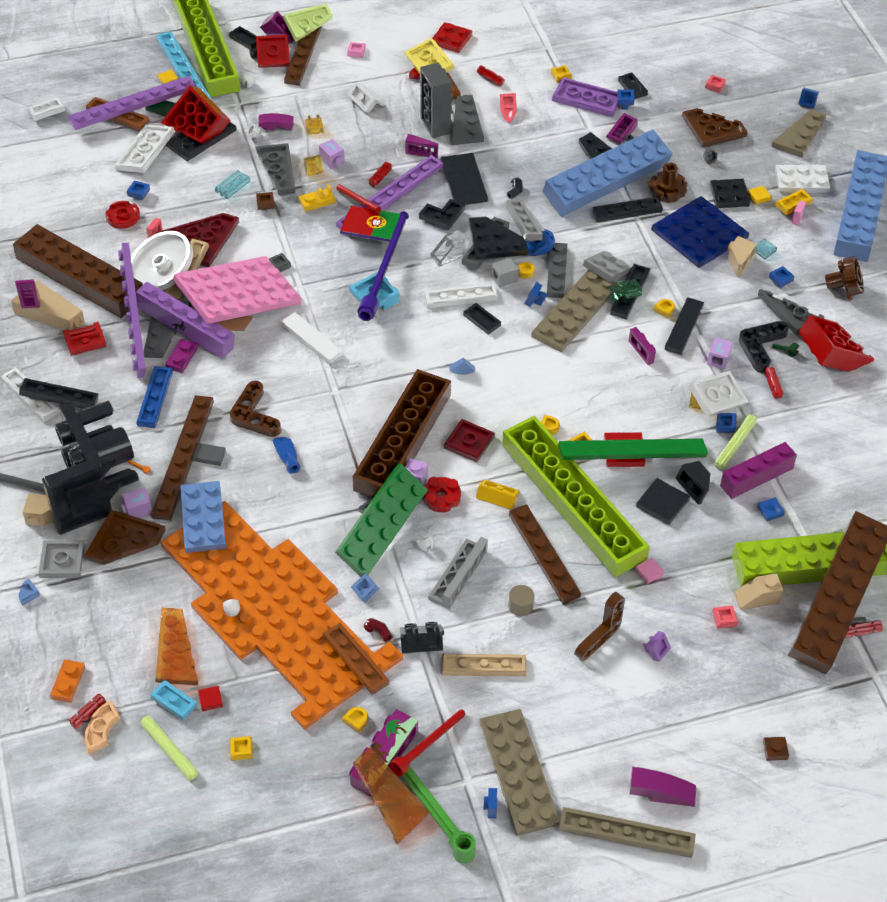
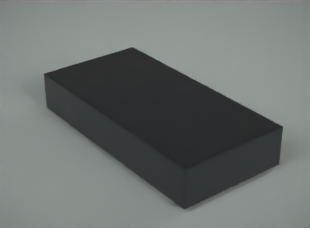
[229,26,257,50]
[618,72,648,99]
[463,303,501,335]

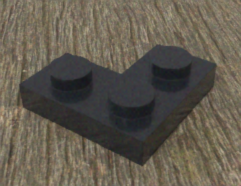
[419,199,465,230]

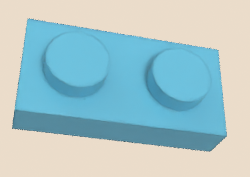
[150,680,197,721]

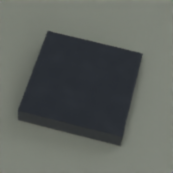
[636,478,690,525]

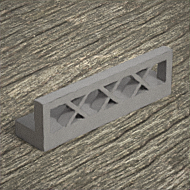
[428,537,488,609]

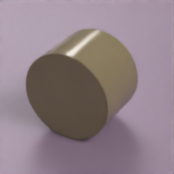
[508,585,535,616]

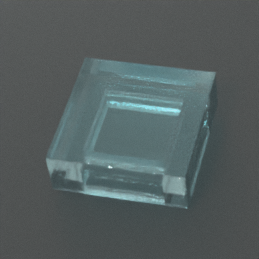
[755,238,777,259]

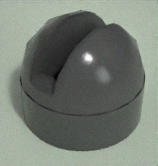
[703,149,718,164]

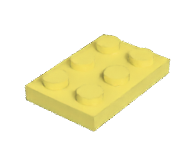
[404,38,455,74]

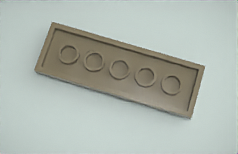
[531,269,619,352]
[480,709,560,836]

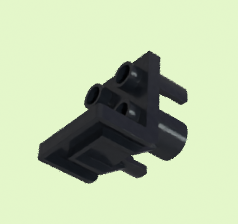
[42,400,139,535]

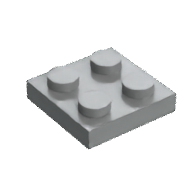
[583,251,632,283]
[38,540,85,578]

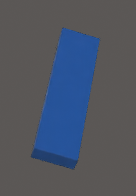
[136,366,173,428]

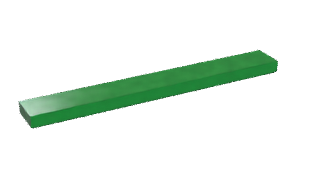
[558,438,708,460]

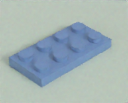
[180,481,226,553]

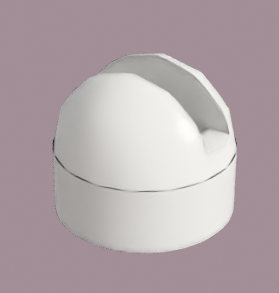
[241,75,255,88]
[248,124,262,138]
[416,535,434,552]
[223,599,240,617]

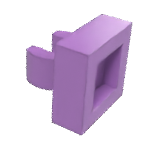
[643,631,671,661]

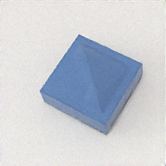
[351,573,380,602]

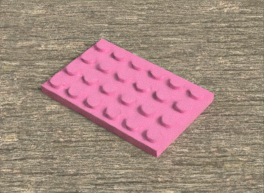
[173,256,302,324]

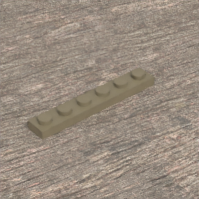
[559,807,696,858]

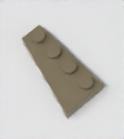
[772,109,827,157]

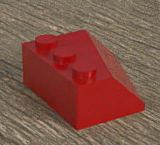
[161,85,231,143]
[799,315,874,372]

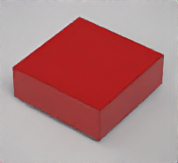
[198,686,223,712]

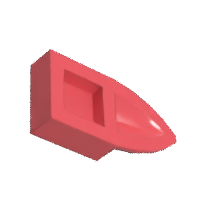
[500,93,517,123]

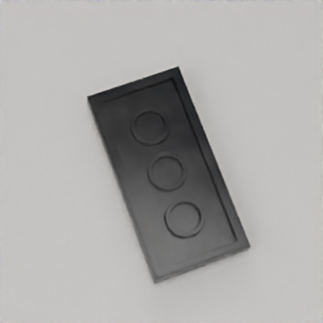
[166,122,237,161]
[441,153,488,205]

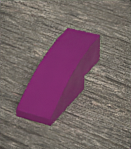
[629,766,696,807]

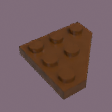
[682,108,748,147]
[84,510,166,565]

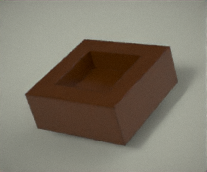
[256,192,275,210]
[763,737,789,761]

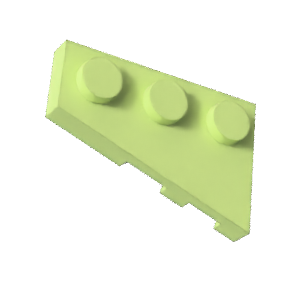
[283,3,333,42]

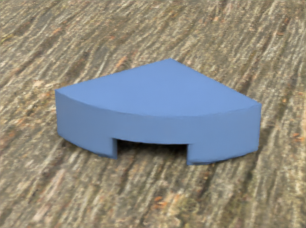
[449,358,475,375]
[19,579,40,606]

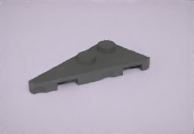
[758,289,824,334]

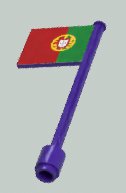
[340,206,409,321]

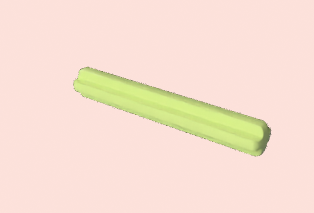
[715,414,757,470]
[141,715,198,781]

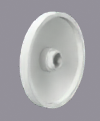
[131,231,193,291]

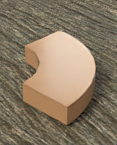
[85,700,121,755]

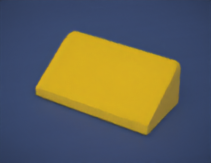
[476,479,520,509]

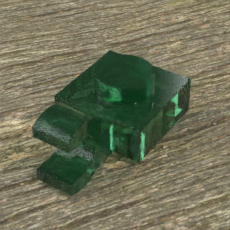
[609,279,642,301]

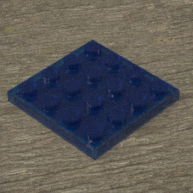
[651,196,749,268]

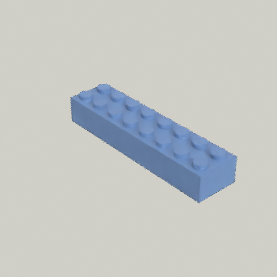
[542,129,672,217]
[833,150,887,262]

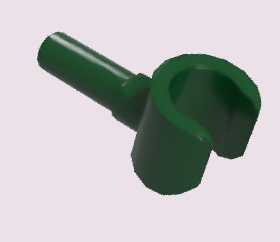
[772,343,799,357]

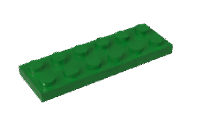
[335,464,428,577]

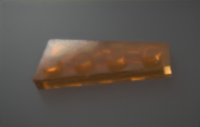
[155,607,198,686]
[352,747,429,844]

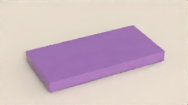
[552,77,619,117]

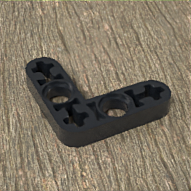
[738,321,789,373]

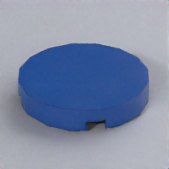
[526,229,555,256]

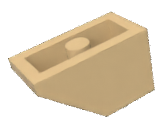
[727,236,757,277]
[22,494,53,526]
[734,574,783,610]

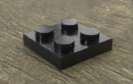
[710,178,750,208]

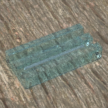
[215,170,250,199]

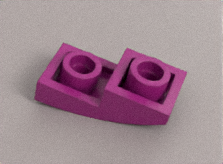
[258,113,294,131]

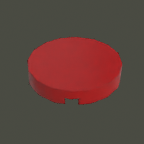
[105,201,140,229]

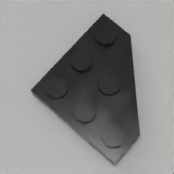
[469,216,528,259]

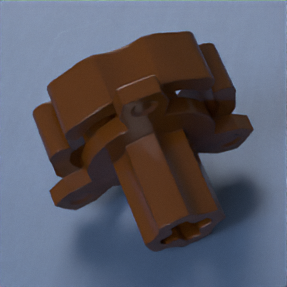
[647,162,687,203]
[825,256,864,301]

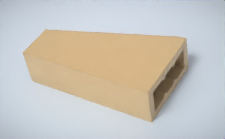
[11,280,85,331]

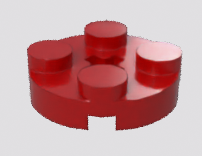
[422,477,461,513]

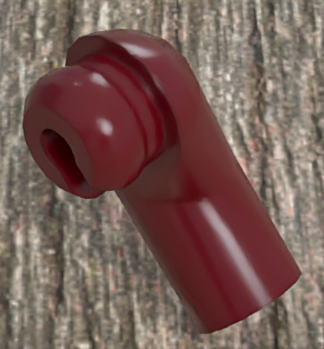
[364,618,393,642]

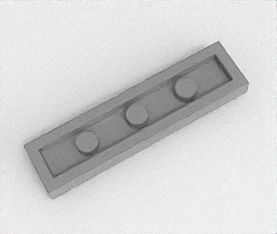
[505,200,543,242]

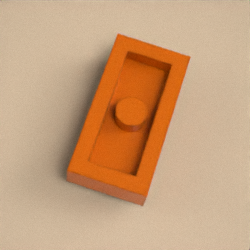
[50,659,85,703]

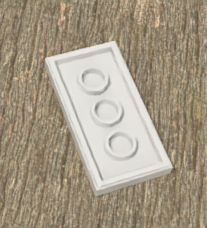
[114,125,175,173]

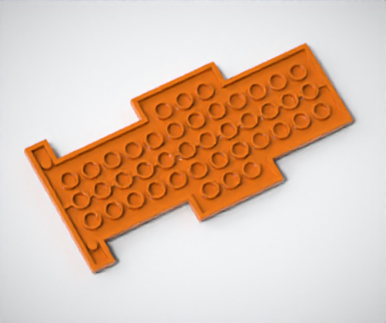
[160,501,403,730]

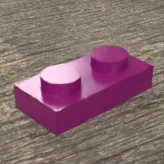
[629,327,656,365]
[165,339,198,374]

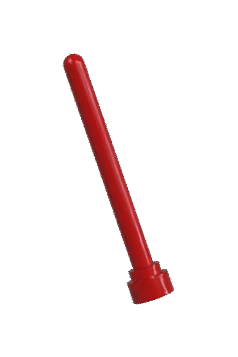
[390,709,466,777]

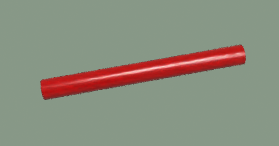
[336,184,381,213]

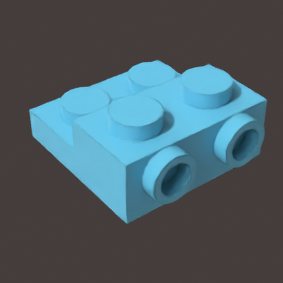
[349,272,400,310]

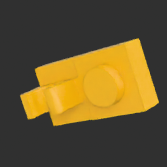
[298,185,336,212]

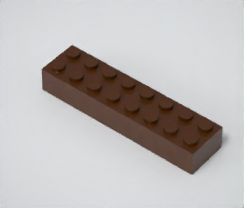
[13,224,143,318]
[352,369,451,497]
[787,511,887,674]

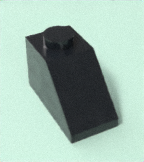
[675,461,711,505]

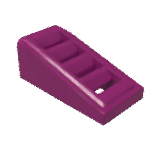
[606,113,638,144]
[405,134,439,158]
[15,279,40,308]

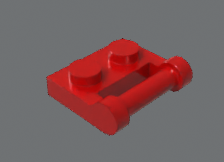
[63,321,107,356]

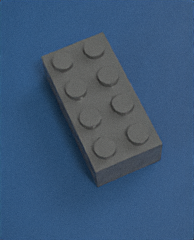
[420,62,453,139]

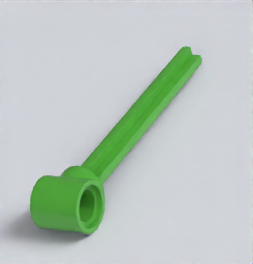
[402,766,476,863]

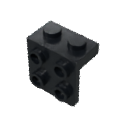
[400,622,444,654]

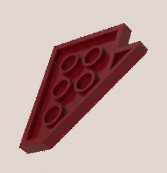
[156,213,239,267]

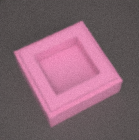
[347,42,366,58]
[792,201,806,225]
[635,558,664,584]

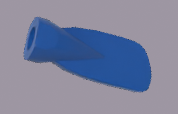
[273,437,301,474]

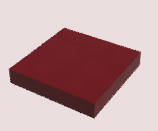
[444,419,495,462]

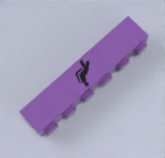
[136,282,235,359]

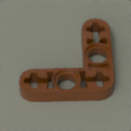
[230,381,281,437]
[574,592,625,661]

